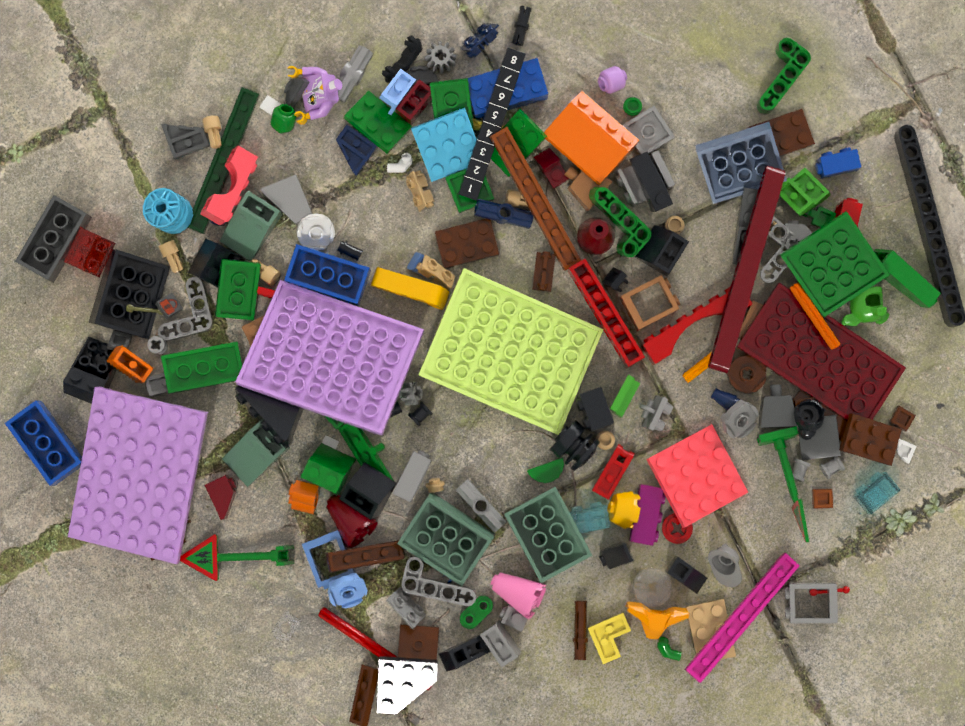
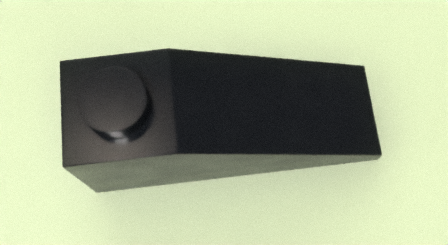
[629,152,673,212]
[599,541,634,569]
[439,635,491,672]

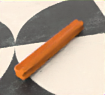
[790,282,840,350]

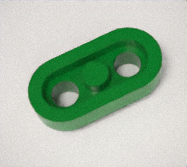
[460,595,493,629]

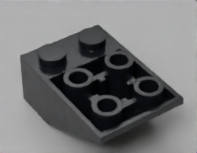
[63,337,116,404]

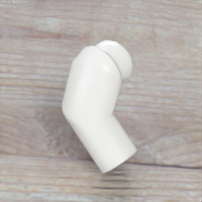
[387,153,413,173]

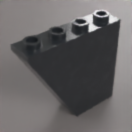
[235,385,304,449]

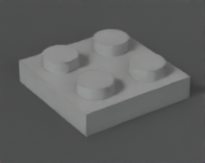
[622,106,675,154]

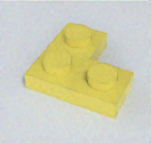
[588,612,631,664]

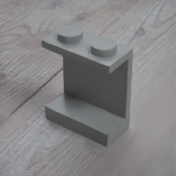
[615,151,675,207]

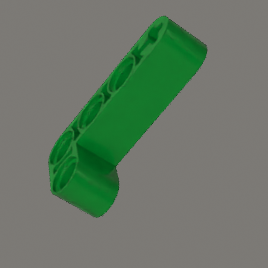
[757,38,811,114]
[589,187,651,257]

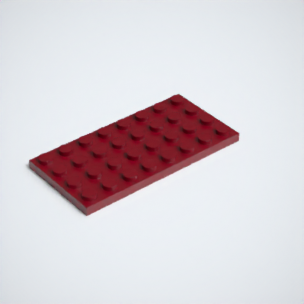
[736,282,906,421]

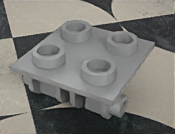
[386,587,426,629]

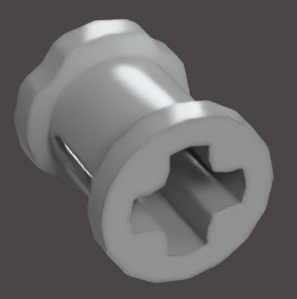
[147,336,168,355]
[819,456,845,480]
[792,458,811,482]

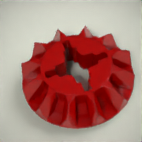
[662,513,693,544]

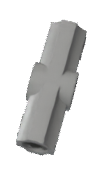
[338,45,374,103]
[456,479,507,533]

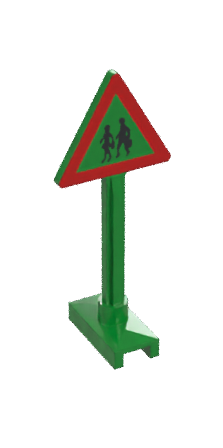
[757,426,809,543]
[180,534,294,581]

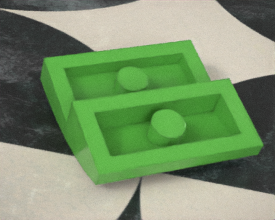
[779,168,831,216]
[610,375,640,418]

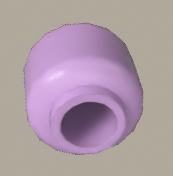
[598,66,627,94]

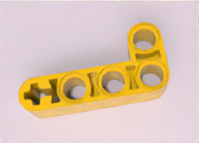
[371,267,450,310]

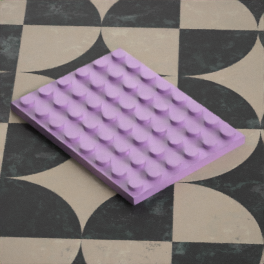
[236,280,424,436]
[68,386,208,564]

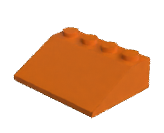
[544,91,639,185]

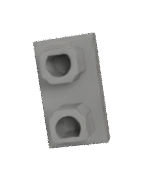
[639,395,673,431]

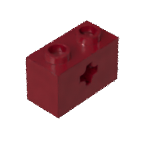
[396,79,432,125]

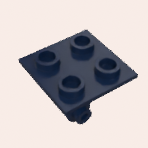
[460,23,499,59]

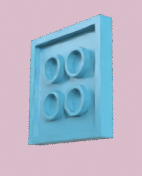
[411,107,476,182]

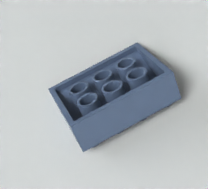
[695,122,787,204]

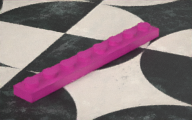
[684,553,799,683]

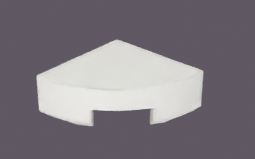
[896,439,916,464]

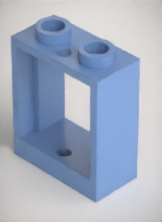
[302,530,356,590]

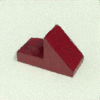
[533,147,569,190]

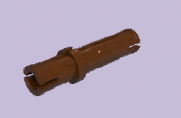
[573,601,588,660]

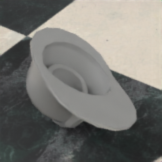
[708,543,742,587]

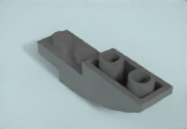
[732,188,758,265]

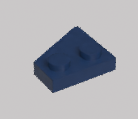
[336,125,378,177]

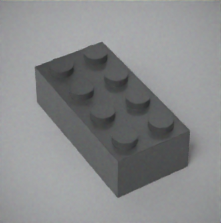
[15,195,92,283]

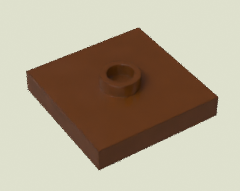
[398,624,439,660]

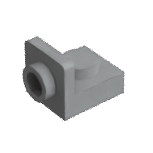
[499,604,527,632]

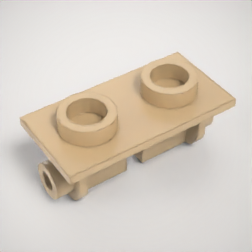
[406,170,435,212]
[416,254,455,289]

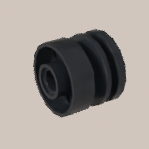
[549,420,600,471]

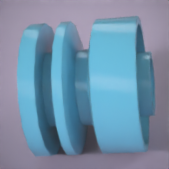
[143,188,193,234]

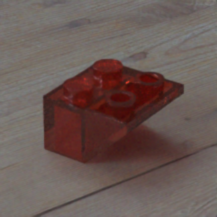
[64,227,116,278]

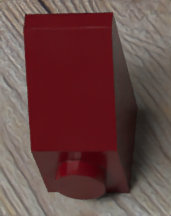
[205,475,237,520]

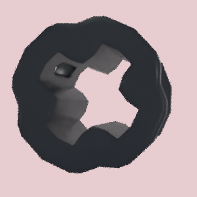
[408,401,433,427]

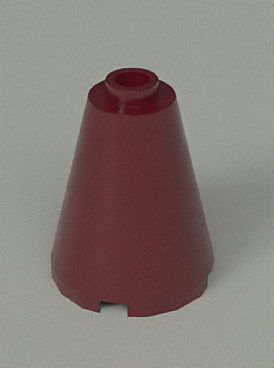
[577,217,615,255]
[326,495,378,548]

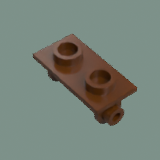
[532,251,555,292]

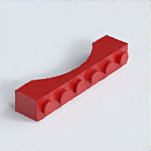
[641,286,753,365]

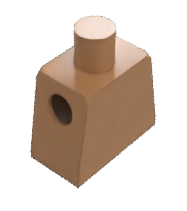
[564,166,613,212]

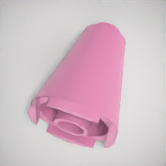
[491,573,547,620]

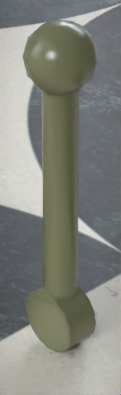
[126,304,163,315]

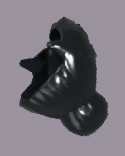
[794,399,825,440]

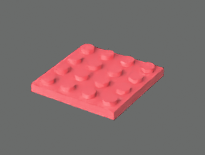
[646,424,748,528]

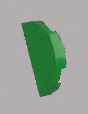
[527,458,564,483]

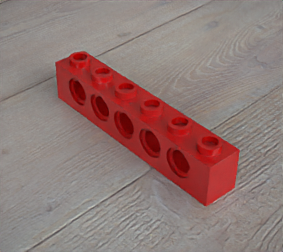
[568,258,645,369]

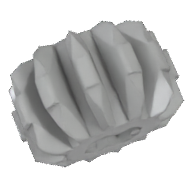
[425,41,457,74]

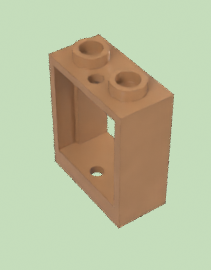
[620,275,680,331]

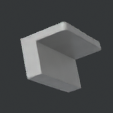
[480,620,521,667]

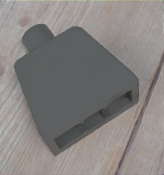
[758,385,797,428]

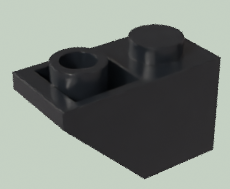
[665,556,707,594]

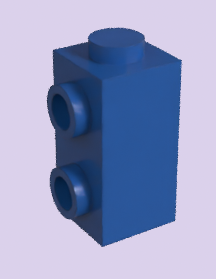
[815,147,862,179]

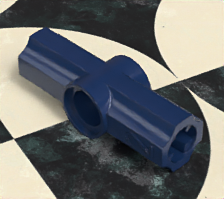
[474,199,533,229]

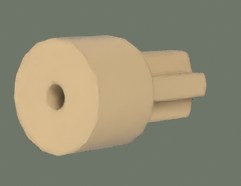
[202,115,221,149]
[505,189,529,208]
[158,240,183,273]
[251,259,281,286]

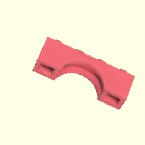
[200,145,258,225]

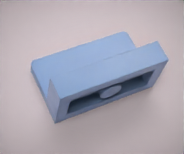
[379,69,416,115]

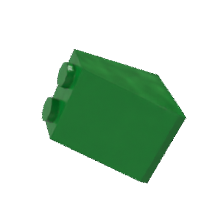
[301,443,356,494]

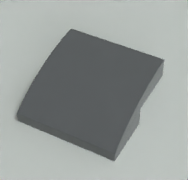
[798,415,841,460]

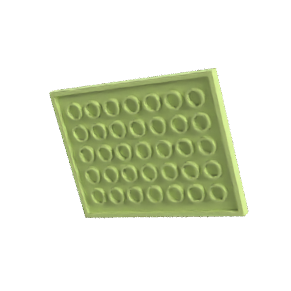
[418,268,604,435]

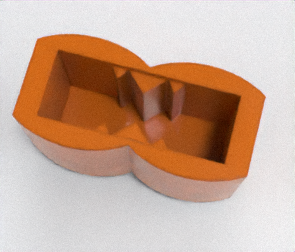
[288,480,319,515]

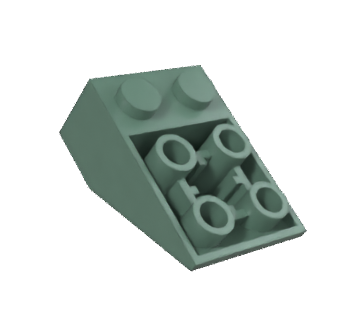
[219,191,283,261]
[222,421,290,487]

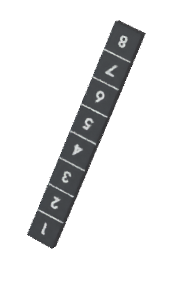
[458,48,526,201]

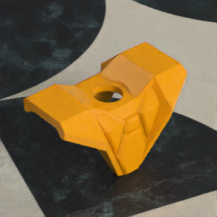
[626,601,689,639]

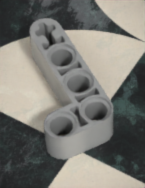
[402,556,476,606]

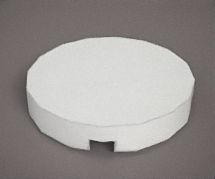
[296,213,335,251]

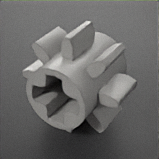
[399,382,423,405]

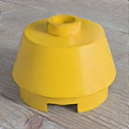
[608,491,641,529]

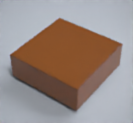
[812,489,833,509]

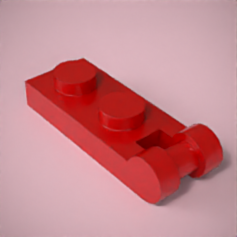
[592,444,635,500]

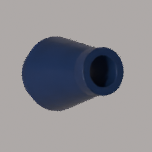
[711,388,741,411]

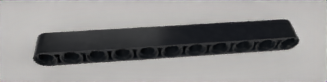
[894,125,965,328]

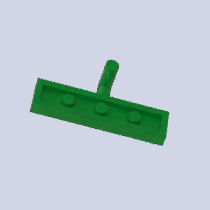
[338,423,394,481]

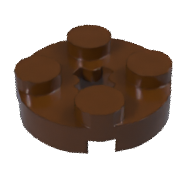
[727,355,766,394]

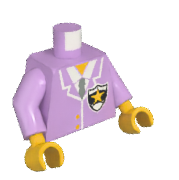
[287,66,342,125]

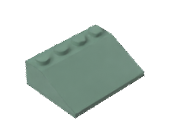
[504,486,593,583]
[397,493,496,586]

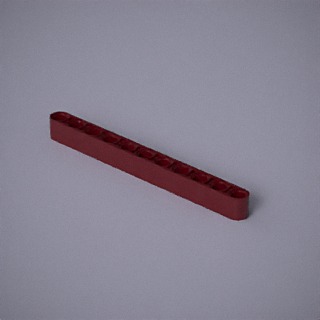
[708,165,786,374]

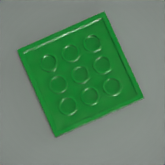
[780,211,890,318]

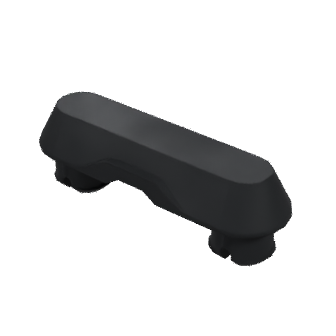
[382,36,423,83]

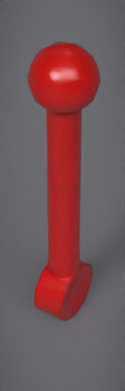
[809,586,850,596]

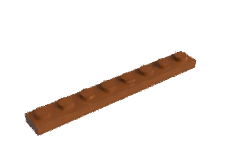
[490,127,581,271]

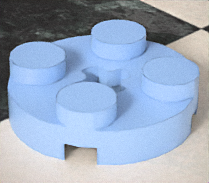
[328,573,367,608]

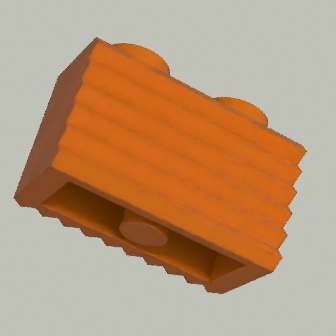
[107,346,153,383]

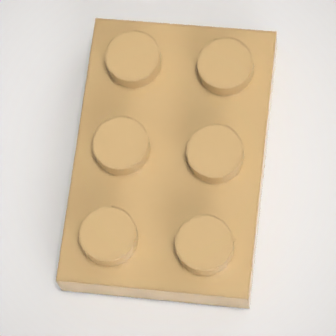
[685,599,736,660]

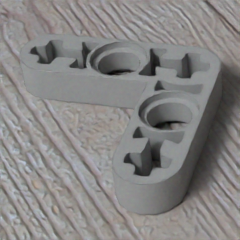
[760,216,801,283]
[158,277,213,341]

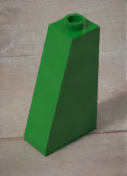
[874,249,941,308]

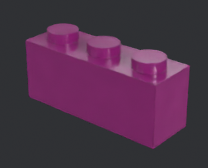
[629,484,666,546]

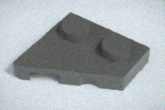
[161,124,210,160]

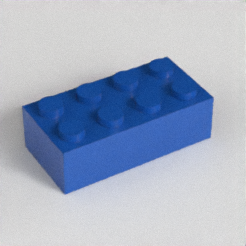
[468,58,548,119]
[284,244,371,306]
[5,400,82,486]

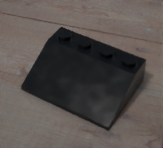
[88,249,170,339]

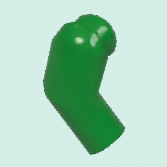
[657,637,682,661]

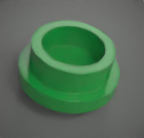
[623,97,642,116]

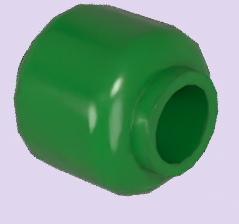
[270,104,297,134]

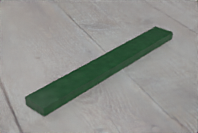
[187,87,260,234]

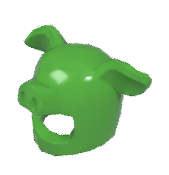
[842,286,890,326]

